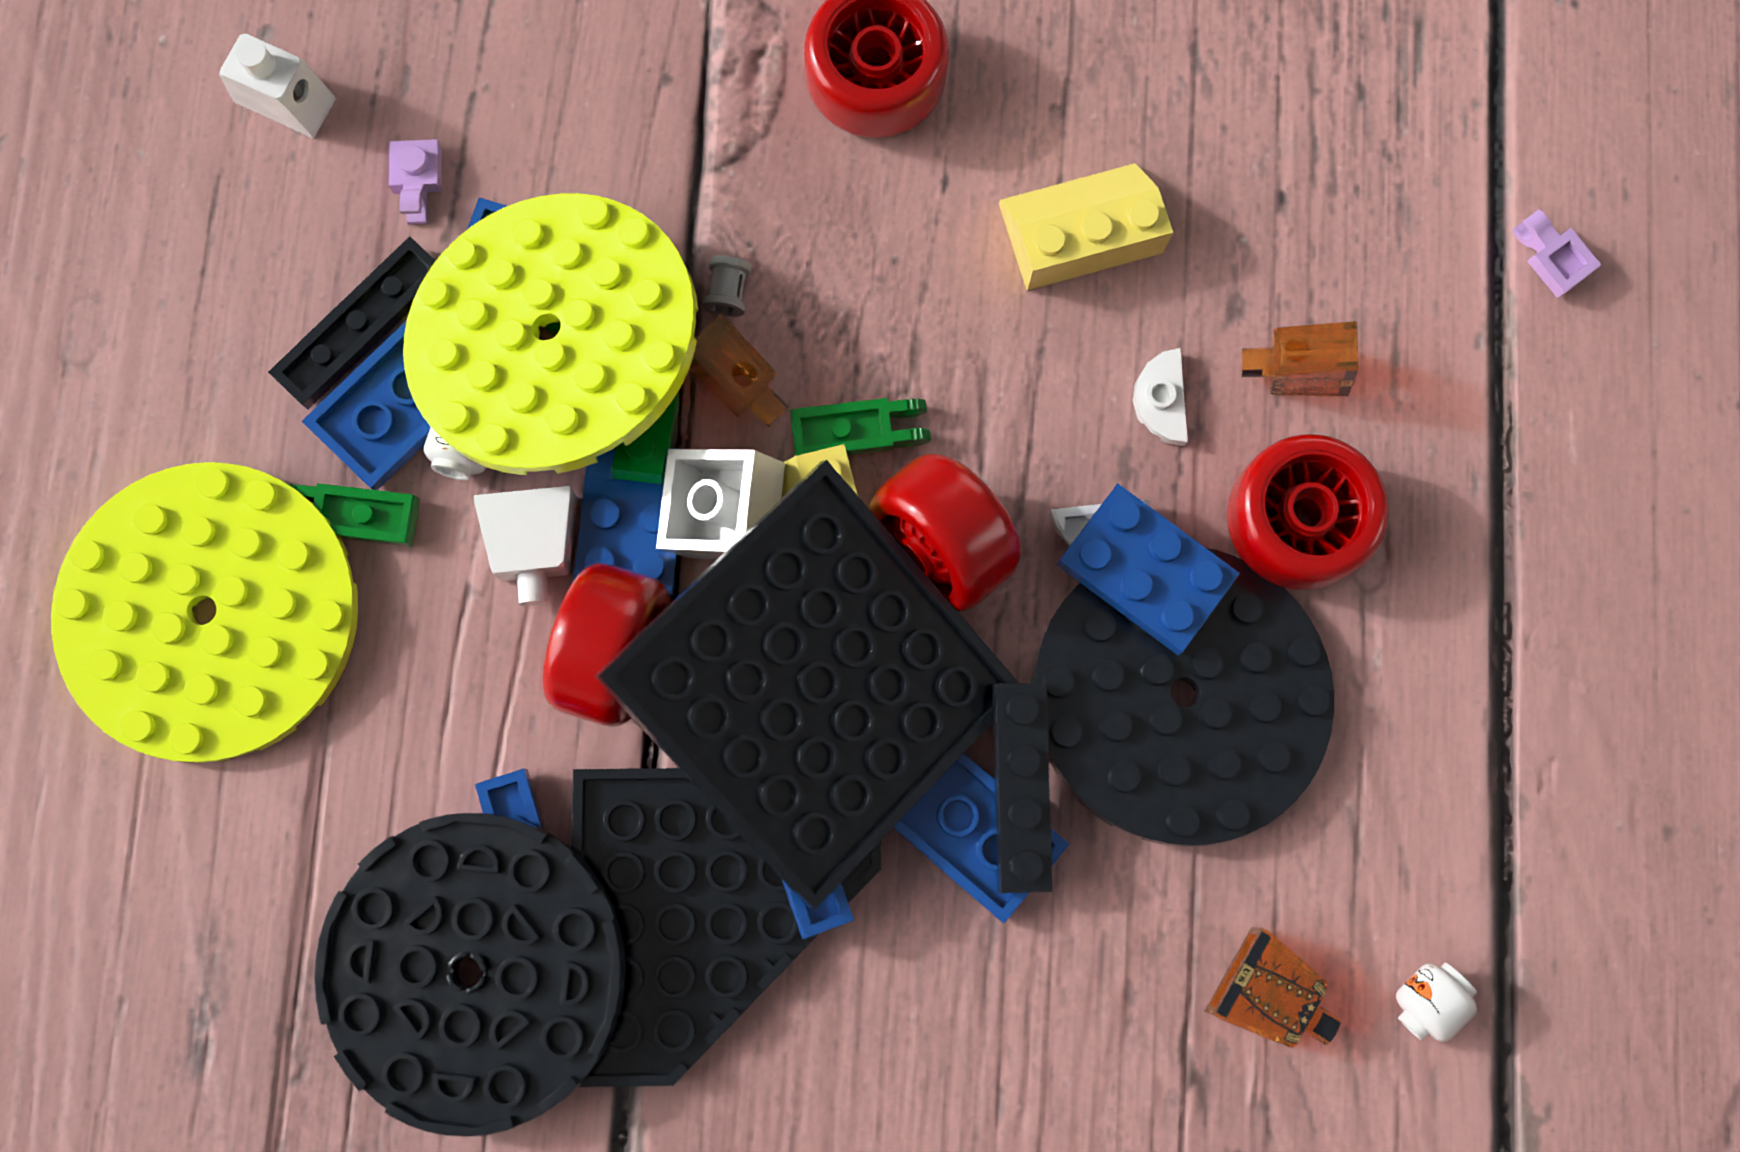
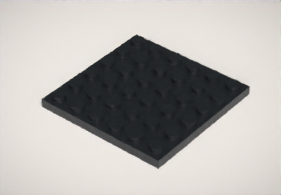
[594,460,1019,910]

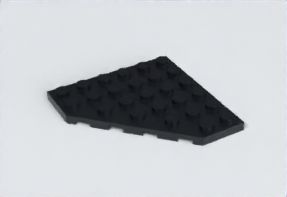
[572,768,881,1087]

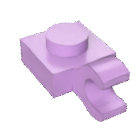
[389,139,442,225]
[1512,209,1601,298]

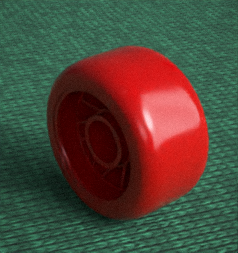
[804,0,949,138]
[1227,434,1389,590]
[869,453,1021,612]
[542,563,670,727]

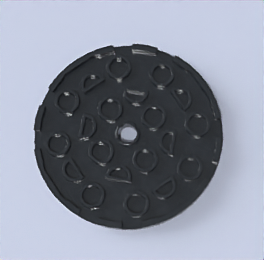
[1032,548,1334,847]
[314,813,626,1137]

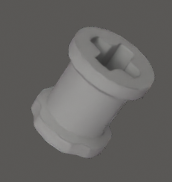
[702,255,752,317]

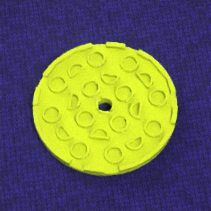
[403,193,699,475]
[51,462,358,763]

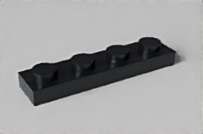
[268,236,436,410]
[992,683,1053,893]

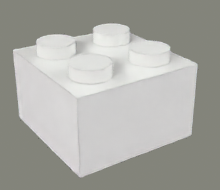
[656,449,785,560]

